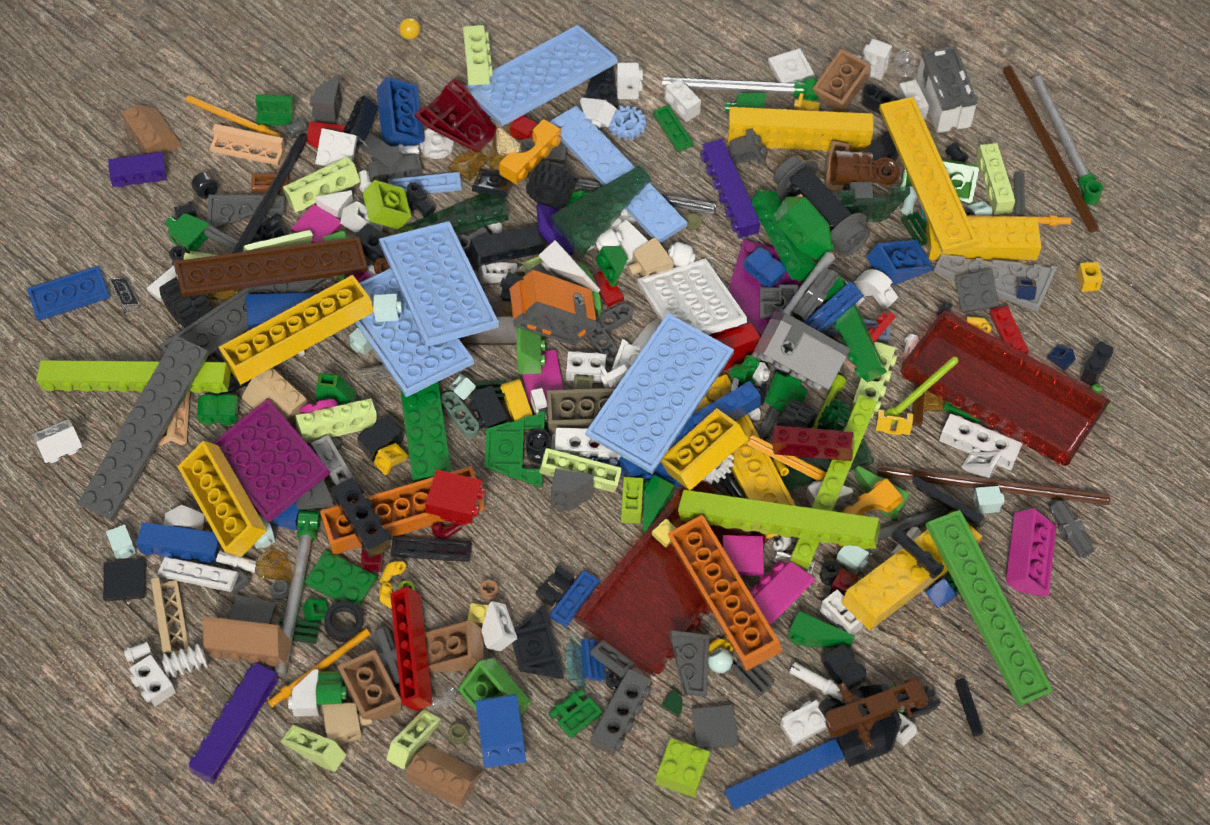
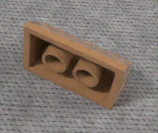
[813,49,871,112]
[121,105,181,155]
[337,650,401,720]
[405,745,482,809]

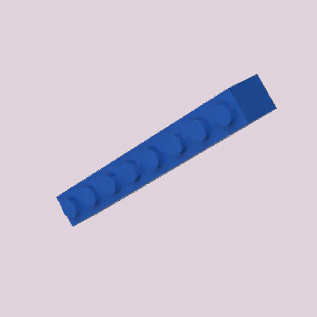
[620,381,761,478]

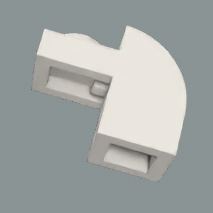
[854,269,898,309]

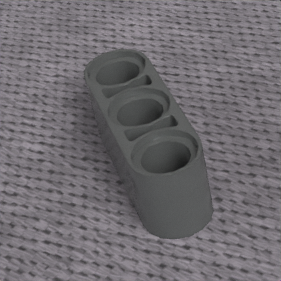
[368,154,422,183]

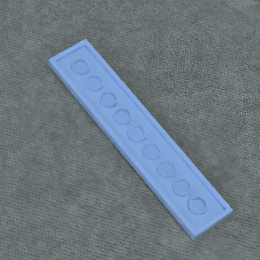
[549,106,687,243]

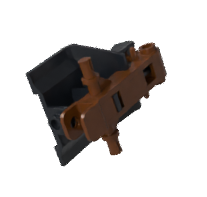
[820,677,941,768]

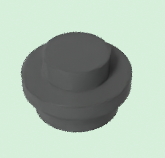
[270,580,290,599]

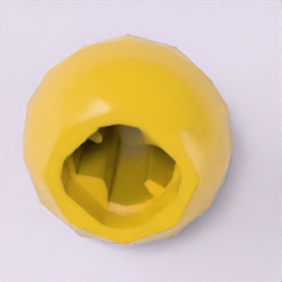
[399,18,420,40]

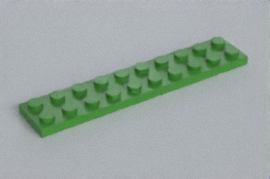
[925,510,1053,707]

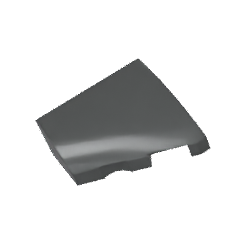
[760,285,798,319]

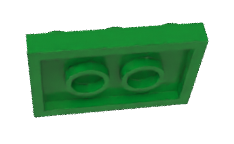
[304,550,377,607]

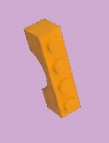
[499,119,561,185]
[837,478,904,549]

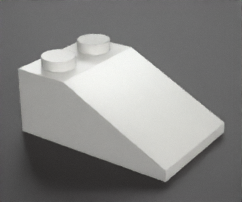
[539,241,600,292]

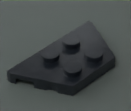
[512,606,564,679]

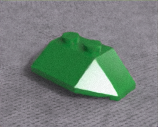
[777,197,834,261]

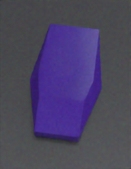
[536,203,574,256]

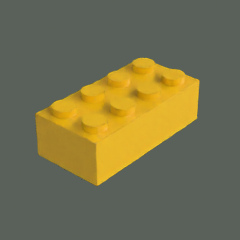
[661,408,748,491]

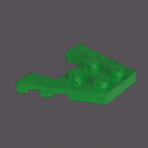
[484,412,545,488]

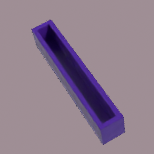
[700,139,760,238]
[189,662,279,785]

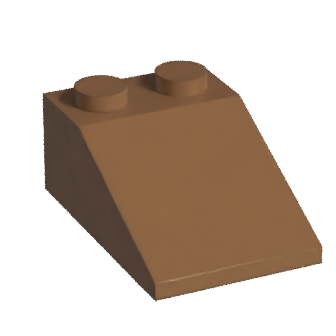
[425,620,484,673]

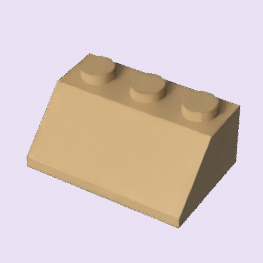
[242,368,307,425]

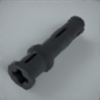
[891,528,945,579]

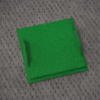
[764,372,808,413]

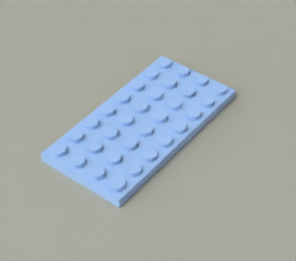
[465,25,618,127]
[379,221,499,347]
[355,269,474,397]
[585,313,734,474]

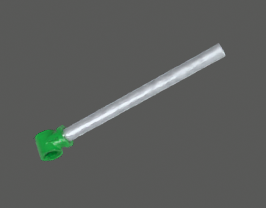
[1031,76,1103,205]
[663,78,819,101]
[730,252,835,385]
[274,510,321,677]

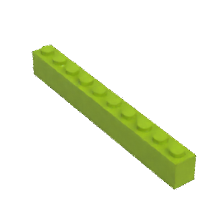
[36,360,231,393]
[790,395,877,572]
[678,490,881,549]

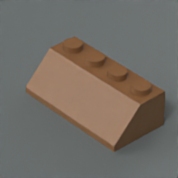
[202,616,292,666]

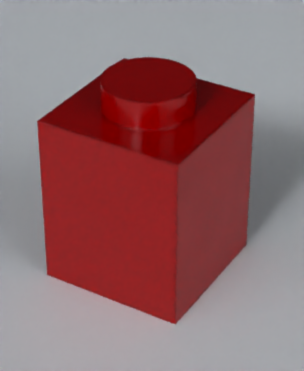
[510,116,537,140]

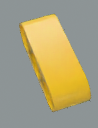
[501,379,533,433]

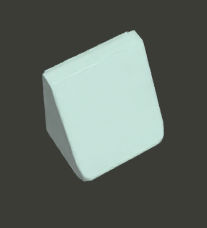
[968,201,992,216]
[449,374,476,400]

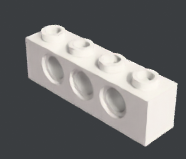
[939,414,1023,471]
[555,428,622,460]

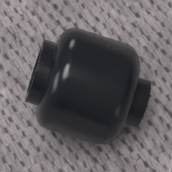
[191,172,218,199]

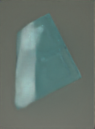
[566,643,586,689]

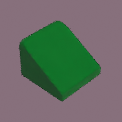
[302,599,328,622]

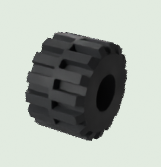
[159,277,211,328]

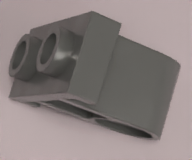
[729,129,768,165]

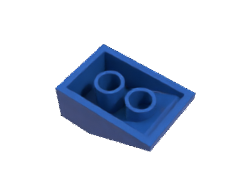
[866,240,934,285]
[475,694,526,768]

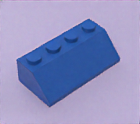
[376,77,424,146]

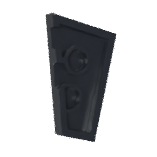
[584,65,618,109]

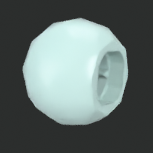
[708,648,733,673]

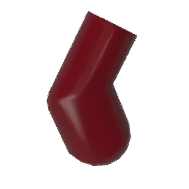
[431,522,462,538]

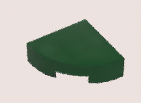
[662,689,683,718]

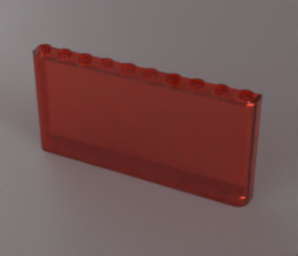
[900,310,1111,466]
[575,480,769,676]

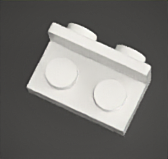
[599,365,628,388]
[780,700,827,746]

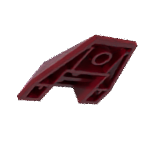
[414,78,498,153]

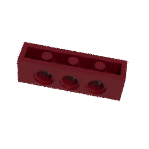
[772,425,855,461]

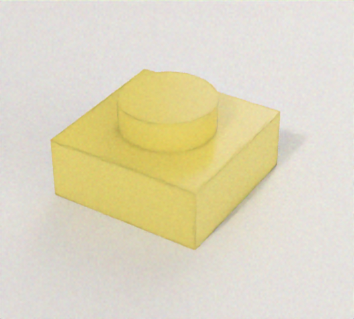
[652,519,676,547]
[468,603,489,626]

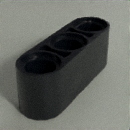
[861,84,901,116]
[343,95,378,146]

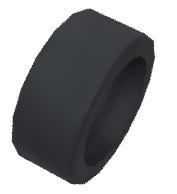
[324,601,363,642]

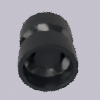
[526,429,551,464]

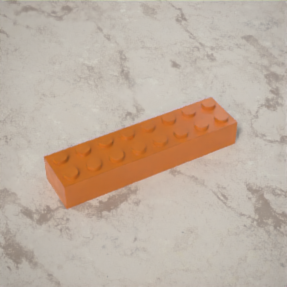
[320,466,484,555]
[667,514,782,671]

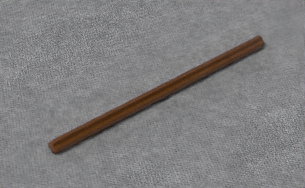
[1003,65,1099,233]
[877,465,1110,505]

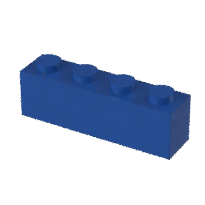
[136,522,222,564]

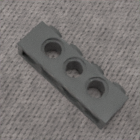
[591,669,652,755]

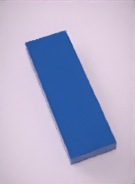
[550,570,600,628]

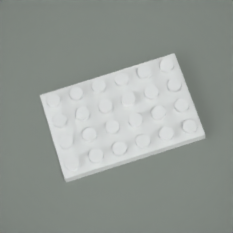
[637,259,747,335]

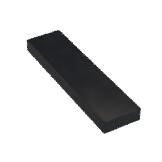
[391,536,472,562]

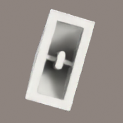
[315,190,353,219]
[962,452,1001,479]
[164,505,205,531]

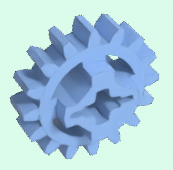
[608,105,646,141]

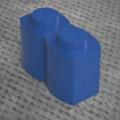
[743,247,786,288]

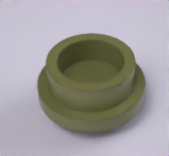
[684,213,702,230]
[448,724,469,744]

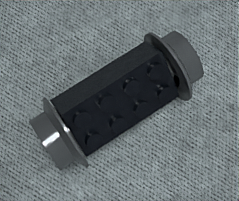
[773,156,870,257]

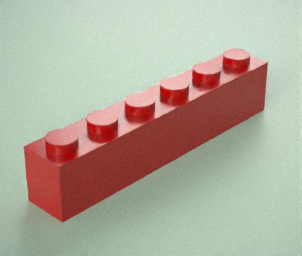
[390,587,433,711]

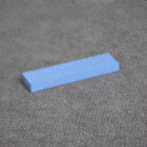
[388,172,462,194]

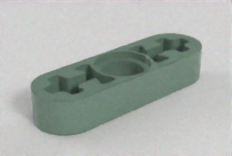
[441,392,479,439]

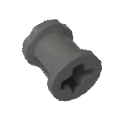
[284,117,308,139]

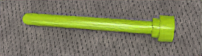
[884,357,958,424]
[811,375,847,429]

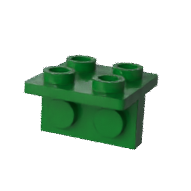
[255,94,295,126]

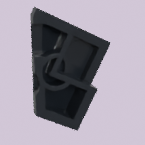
[254,213,290,241]

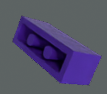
[108,152,167,187]

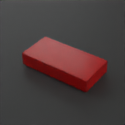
[593,271,624,308]

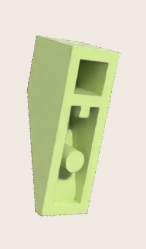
[386,709,441,770]
[281,725,347,772]

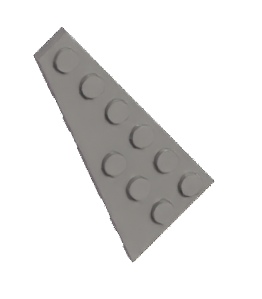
[934,254,1058,312]

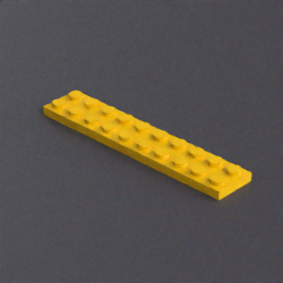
[879,97,978,254]
[705,374,795,539]

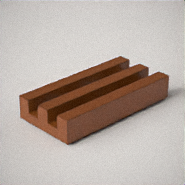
[251,173,289,193]

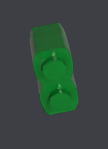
[197,395,239,426]
[315,672,348,705]

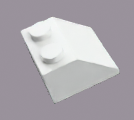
[32,419,82,463]

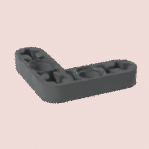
[586,304,633,367]

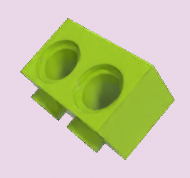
[621,477,643,524]

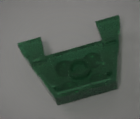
[838,186,911,223]

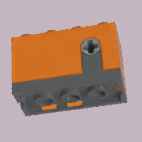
[510,270,597,346]

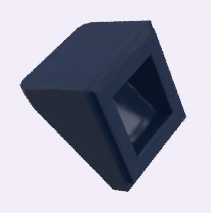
[1016,278,1037,300]
[1047,345,1076,370]

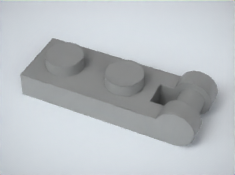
[311,435,355,486]

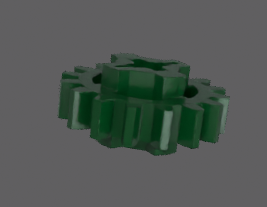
[817,399,850,431]

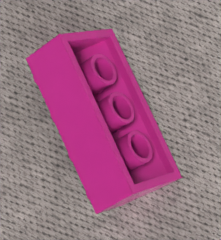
[1006,509,1057,597]
[748,561,815,625]

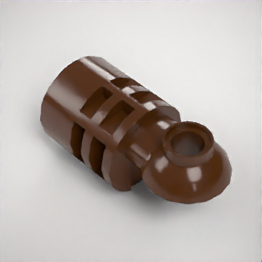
[830,151,900,186]

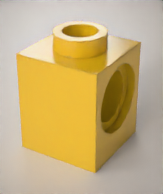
[1076,262,1103,292]

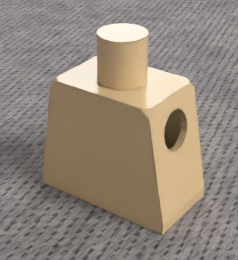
[627,237,674,277]
[322,703,372,746]

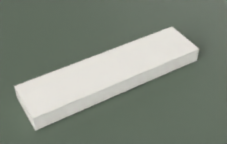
[157,557,239,592]

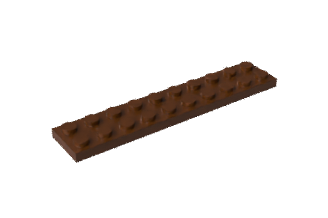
[174,237,368,297]

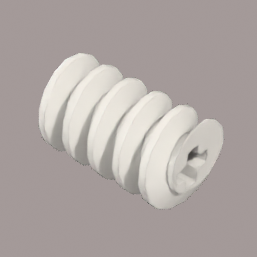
[162,644,208,679]

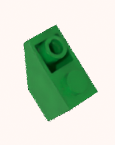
[596,245,628,287]
[316,373,357,405]

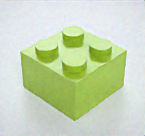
[363,180,411,229]
[656,738,710,798]

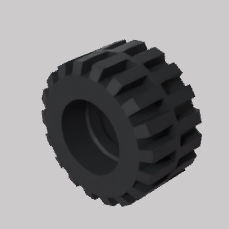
[526,163,576,209]
[773,400,816,434]

